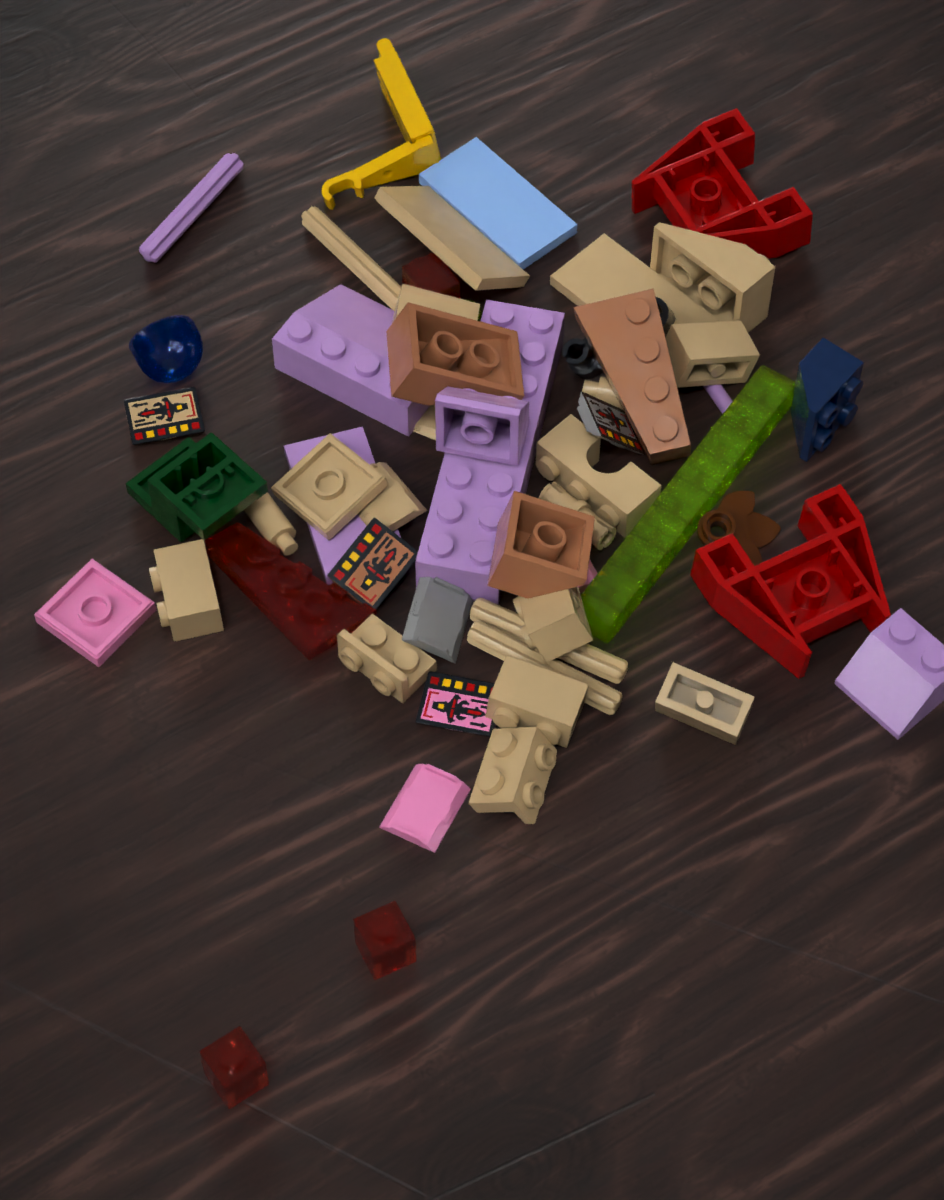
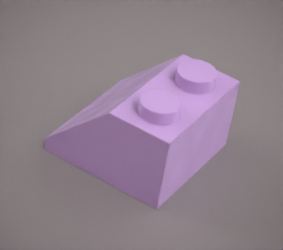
[435,386,529,466]
[835,608,944,740]

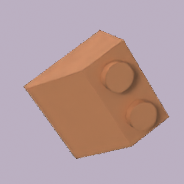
[487,491,595,599]

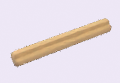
[301,206,402,311]
[470,598,628,684]
[467,621,623,715]

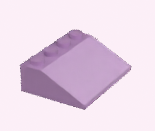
[272,284,429,437]

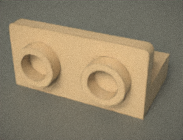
[337,614,437,703]

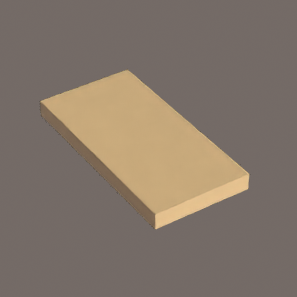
[374,186,530,291]
[550,233,719,324]

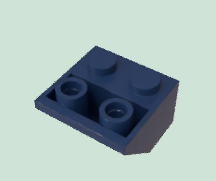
[790,338,864,462]

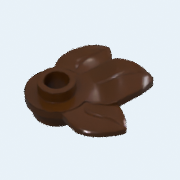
[697,491,781,566]

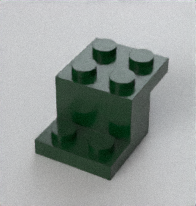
[126,432,268,542]

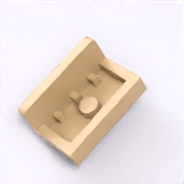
[468,727,557,824]

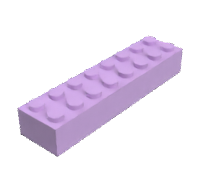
[415,300,565,604]

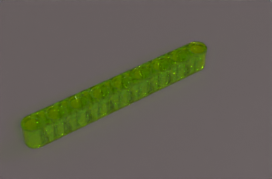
[581,365,796,643]

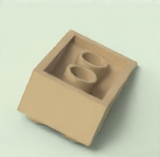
[650,222,775,333]

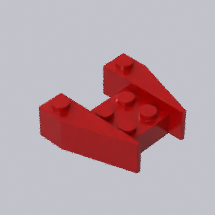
[632,108,813,259]
[690,484,891,679]

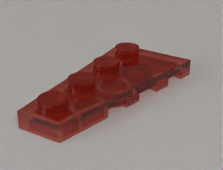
[204,522,376,660]

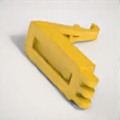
[321,38,441,210]

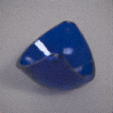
[128,315,203,383]

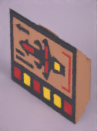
[327,517,418,612]

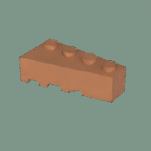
[573,288,691,465]

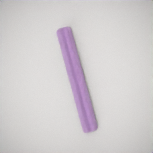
[139,153,244,263]

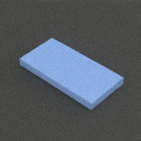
[419,137,577,269]

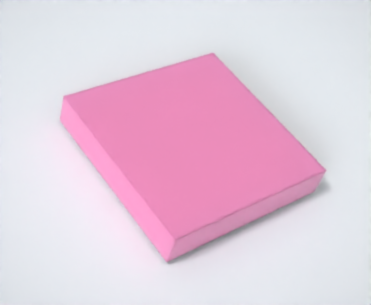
[34,559,156,667]

